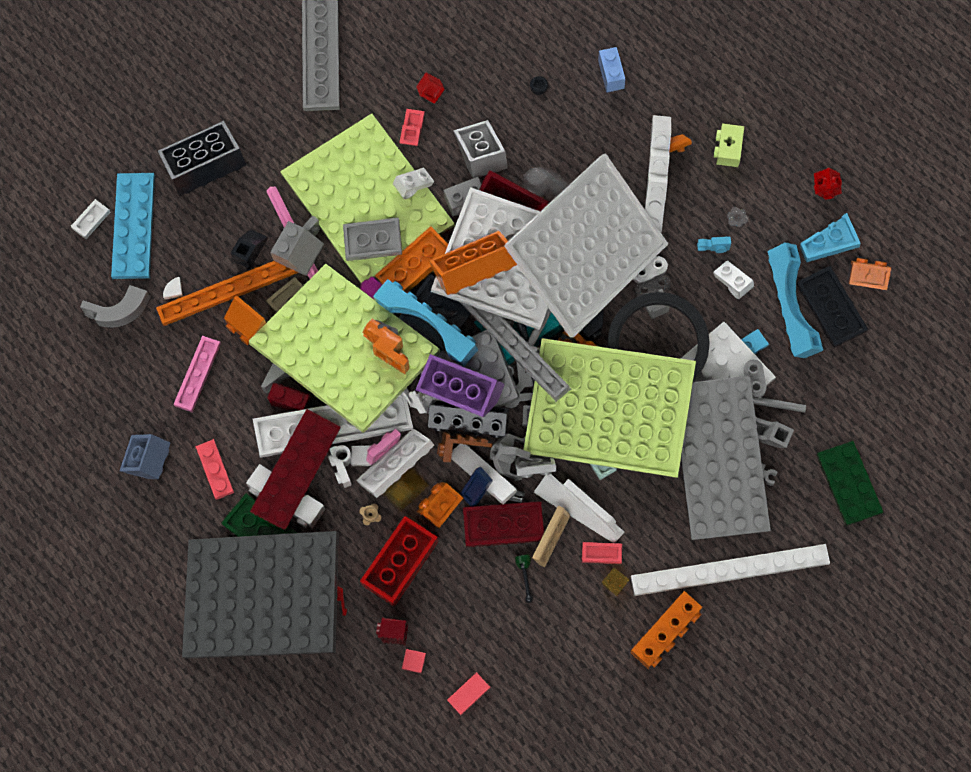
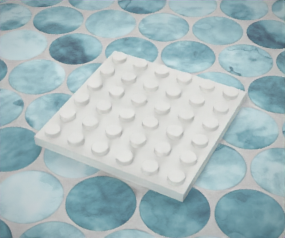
[431,187,548,330]

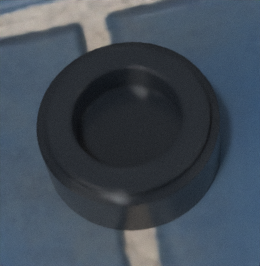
[530,76,548,95]

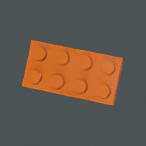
[375,226,448,293]

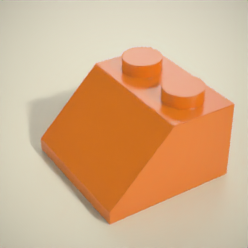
[224,295,266,345]

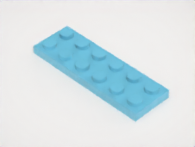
[111,173,155,279]

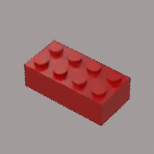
[360,516,439,607]

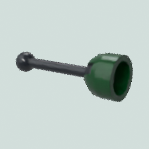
[515,555,533,603]

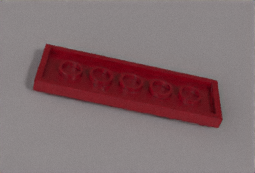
[250,409,341,531]

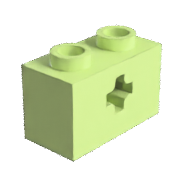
[714,124,744,167]

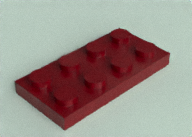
[463,501,544,547]

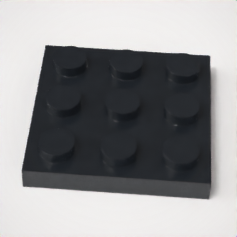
[399,274,472,351]

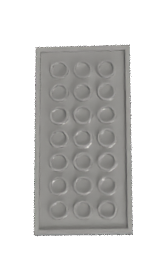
[681,376,771,540]

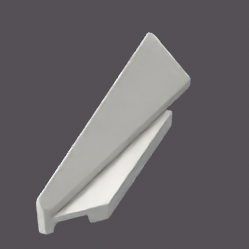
[534,474,624,543]

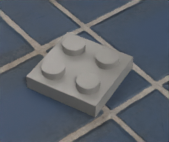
[514,455,556,478]

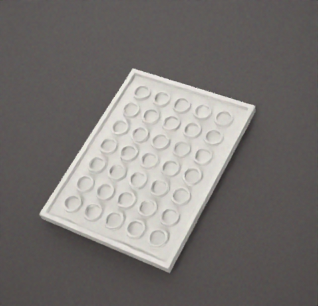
[504,154,668,337]

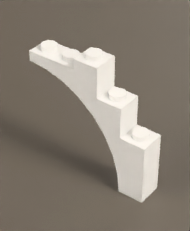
[645,115,671,232]

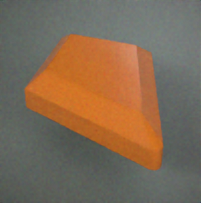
[669,134,692,152]

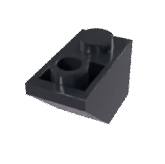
[230,229,268,269]

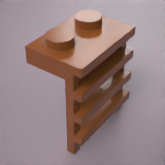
[437,431,492,463]

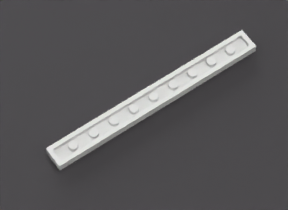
[631,544,830,596]

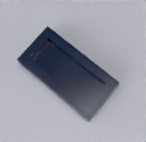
[460,467,493,507]

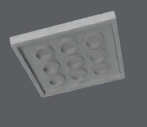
[436,330,520,407]

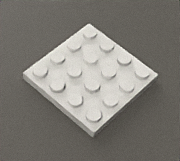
[680,322,776,391]

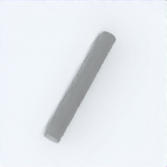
[753,397,806,413]

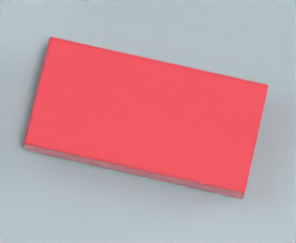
[582,542,622,564]
[447,672,490,715]

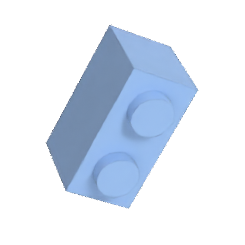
[598,47,625,92]

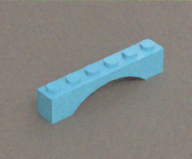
[768,242,823,358]
[373,279,478,367]

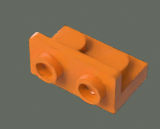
[848,258,891,290]
[417,482,463,528]

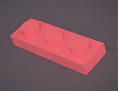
[196,439,234,500]

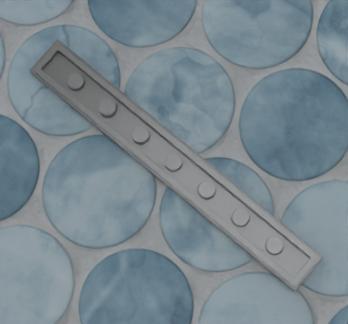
[460,302,571,402]

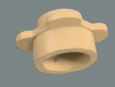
[360,504,382,526]

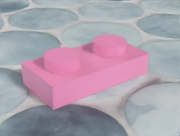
[366,429,401,465]

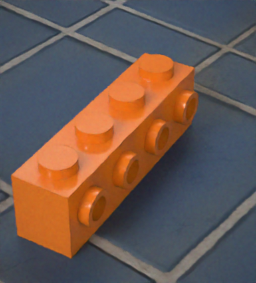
[630,591,702,669]

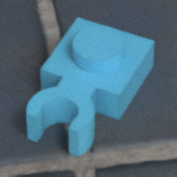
[697,237,731,253]

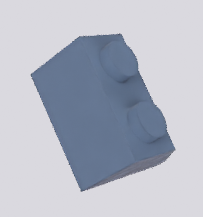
[120,434,170,479]

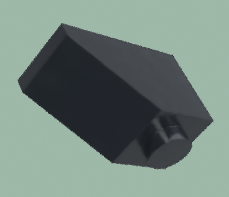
[579,308,604,342]

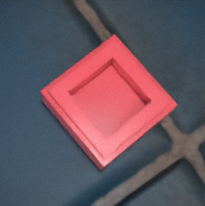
[402,649,426,674]

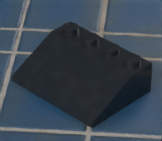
[158,121,247,196]

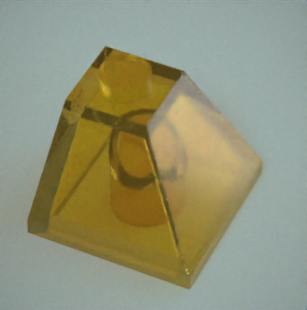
[383,468,429,512]

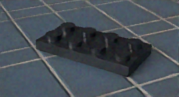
[796,266,868,348]

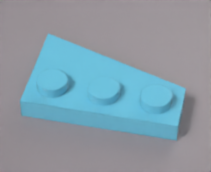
[800,213,861,262]

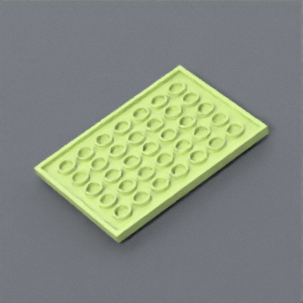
[280,114,455,284]
[249,264,440,433]
[523,338,696,478]

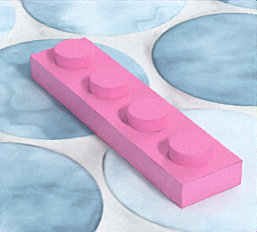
[174,336,221,412]

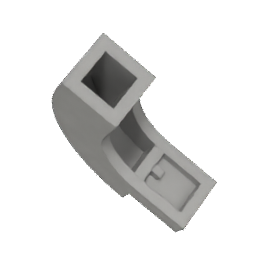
[80,285,150,327]
[755,417,794,448]

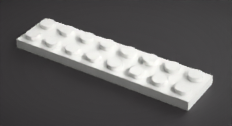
[253,393,413,458]

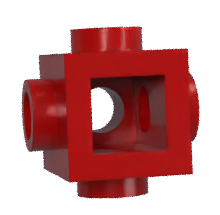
[814,168,842,199]

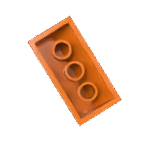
[429,231,517,295]

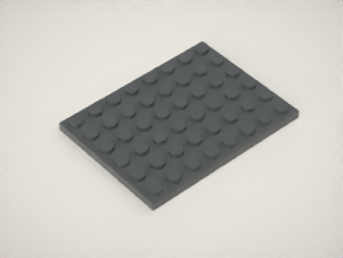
[182,531,339,658]

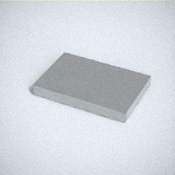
[343,218,402,261]

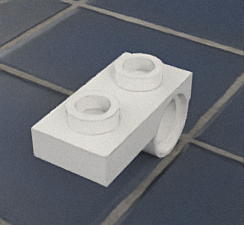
[393,168,434,199]
[714,261,754,299]
[328,445,352,488]

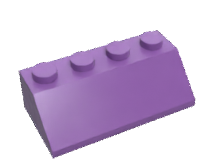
[416,354,505,417]

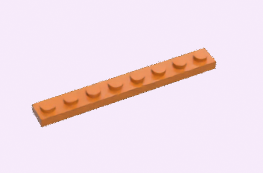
[156,261,299,326]

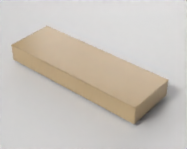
[532,506,570,567]

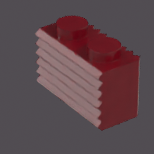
[267,383,312,412]
[376,618,408,646]

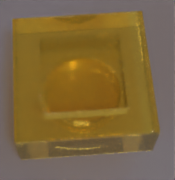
[601,568,629,596]

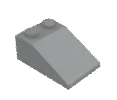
[454,120,508,178]

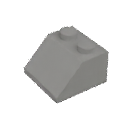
[270,221,324,276]

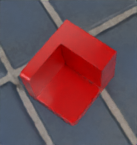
[416,72,444,104]

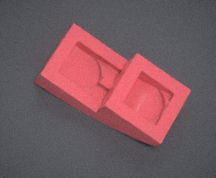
[400,109,425,146]

